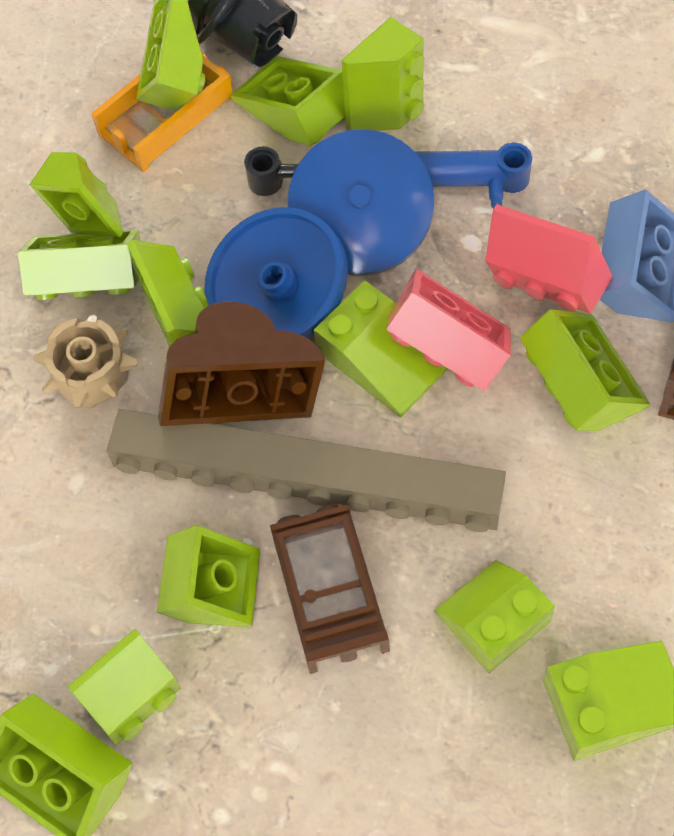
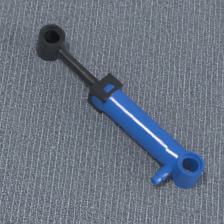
[244,142,532,209]

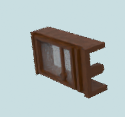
[270,504,390,674]

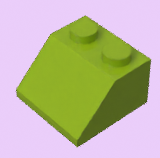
[29,152,123,237]
[157,525,260,627]
[434,560,555,673]
[67,629,181,745]

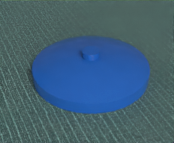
[288,129,434,276]
[204,207,348,338]

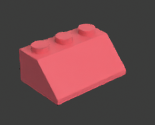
[485,204,613,314]
[386,269,511,391]

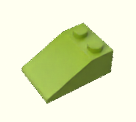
[136,0,205,111]
[230,56,346,146]
[314,280,448,418]
[543,640,674,761]

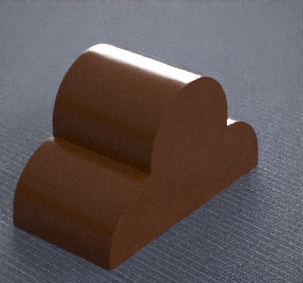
[158,301,325,426]

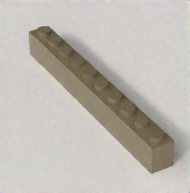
[106,409,506,532]

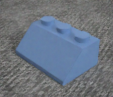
[600,189,674,322]

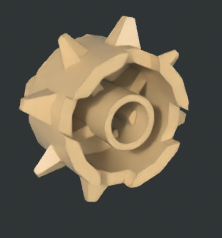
[34,314,138,408]

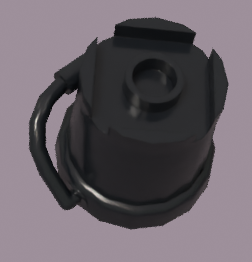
[188,0,298,67]

